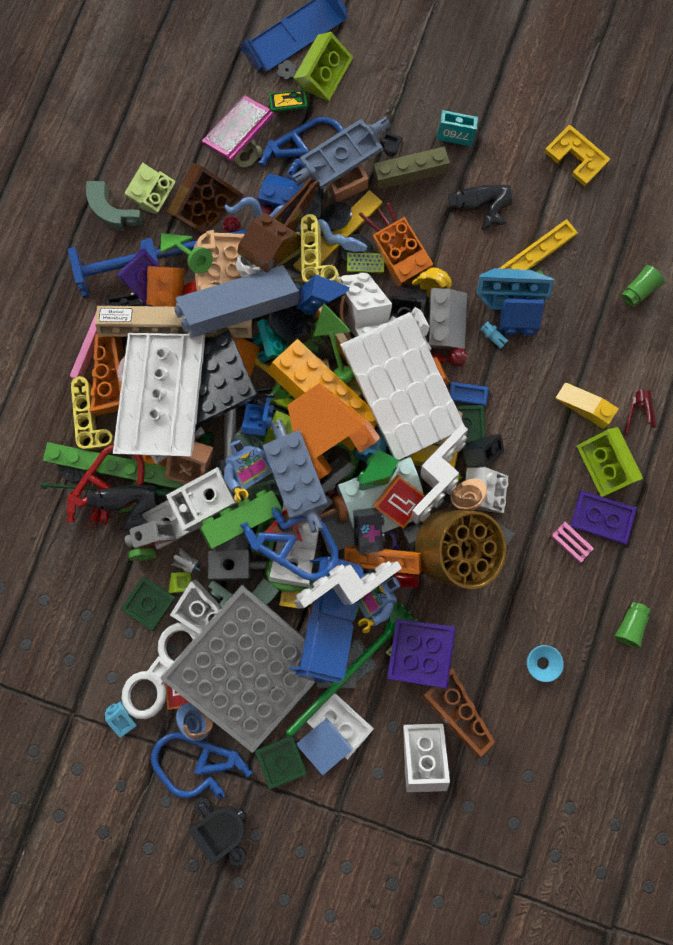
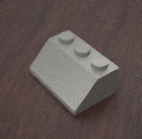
[428,288,467,349]

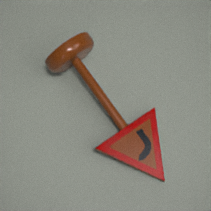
[265,495,348,542]

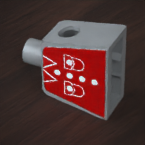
[125,521,176,548]

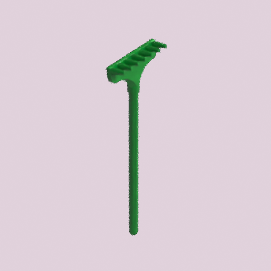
[286,602,418,737]

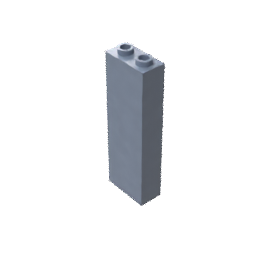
[174,265,299,338]

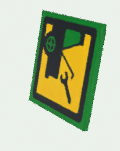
[269,89,307,112]

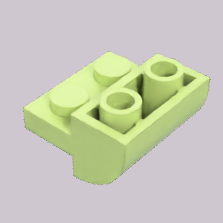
[124,162,176,214]

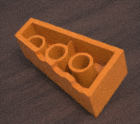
[89,334,124,416]

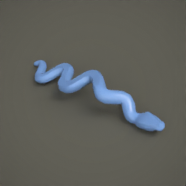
[225,197,367,252]

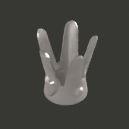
[170,547,200,574]

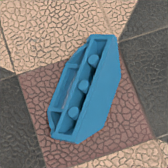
[476,268,554,310]

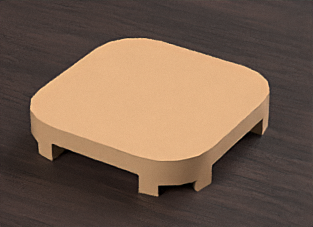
[194,230,244,291]

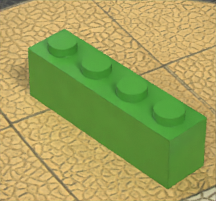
[199,489,283,549]

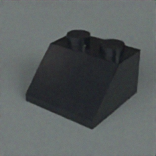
[388,285,427,320]

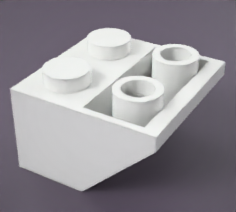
[466,467,508,513]

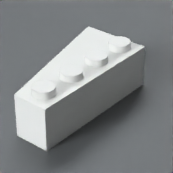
[170,580,222,634]

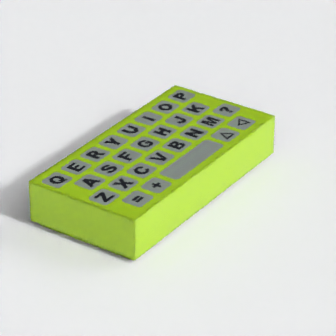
[347,252,384,274]

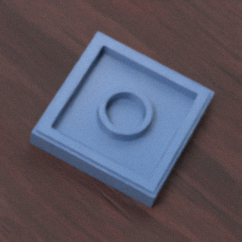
[296,718,353,775]

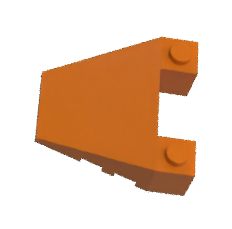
[287,383,380,480]

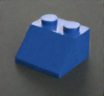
[258,174,304,211]
[296,274,350,315]
[500,299,544,336]

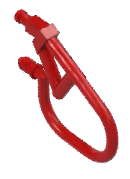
[66,444,145,525]

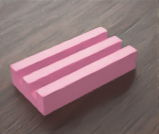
[551,522,594,563]

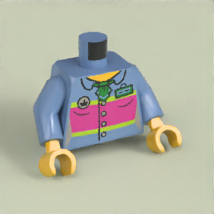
[224,440,273,503]
[358,573,400,633]

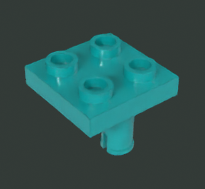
[252,319,289,363]

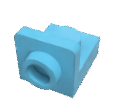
[105,701,137,738]

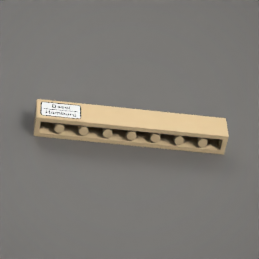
[95,306,253,338]

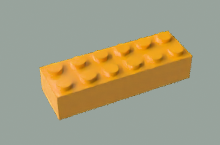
[267,339,377,451]

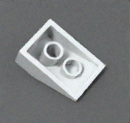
[403,724,450,792]

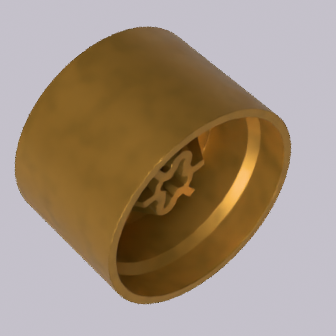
[415,509,506,589]

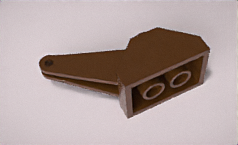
[237,177,320,272]

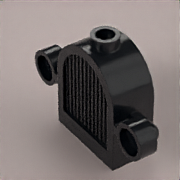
[188,796,248,866]

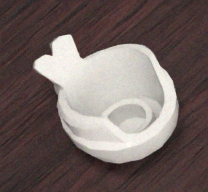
[236,255,264,277]

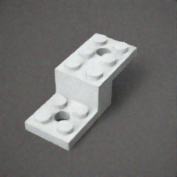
[340,273,392,337]
[411,425,468,524]
[141,467,237,549]
[269,492,326,587]
[294,561,402,609]

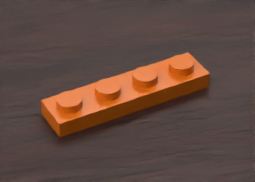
[344,545,422,575]

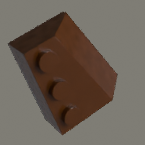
[166,163,244,234]

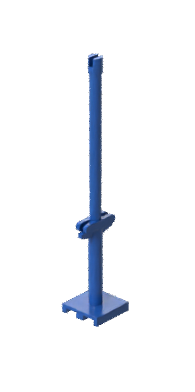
[68,222,286,297]

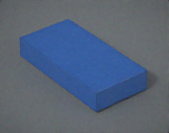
[449,382,489,407]

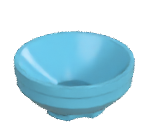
[527,645,563,682]

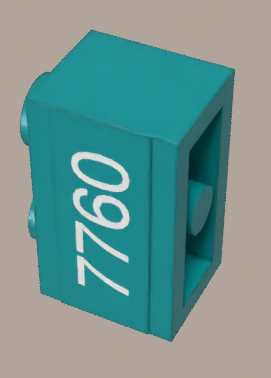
[436,110,478,146]

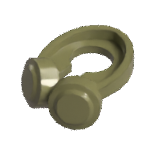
[234,139,262,169]

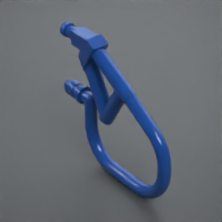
[259,117,344,179]
[240,506,338,581]
[151,732,253,800]

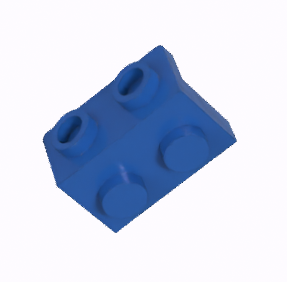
[242,397,273,436]

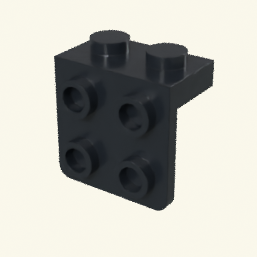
[268,308,313,345]

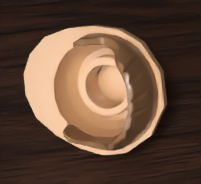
[450,479,487,511]

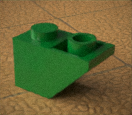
[357,450,399,491]

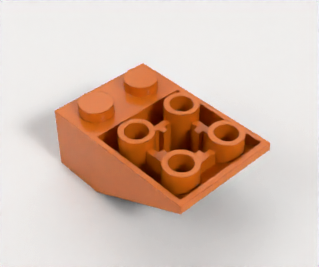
[372,217,433,287]

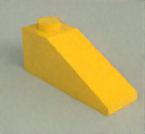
[555,383,619,429]

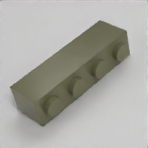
[373,147,450,190]

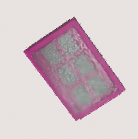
[202,96,274,161]

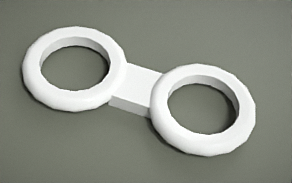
[121,623,198,719]

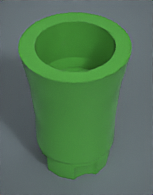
[621,265,665,307]
[614,602,651,648]

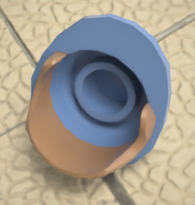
[176,703,214,741]

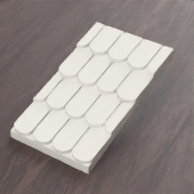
[340,313,464,460]
[113,333,205,456]

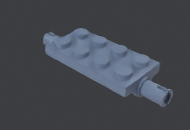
[291,117,391,189]
[263,420,329,533]

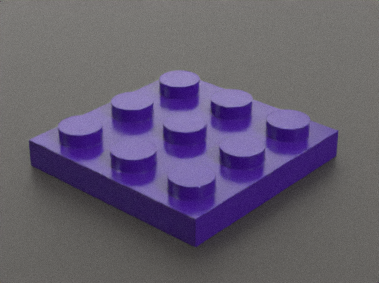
[387,619,456,689]

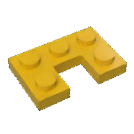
[544,124,610,187]

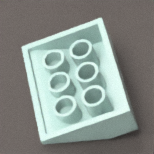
[336,457,424,533]

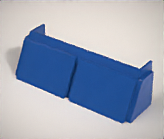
[240,0,348,73]
[289,557,363,683]

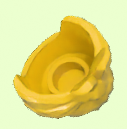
[412,268,452,297]

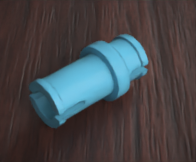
[480,322,508,349]

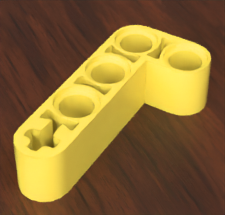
[301,214,340,283]
[71,376,115,452]

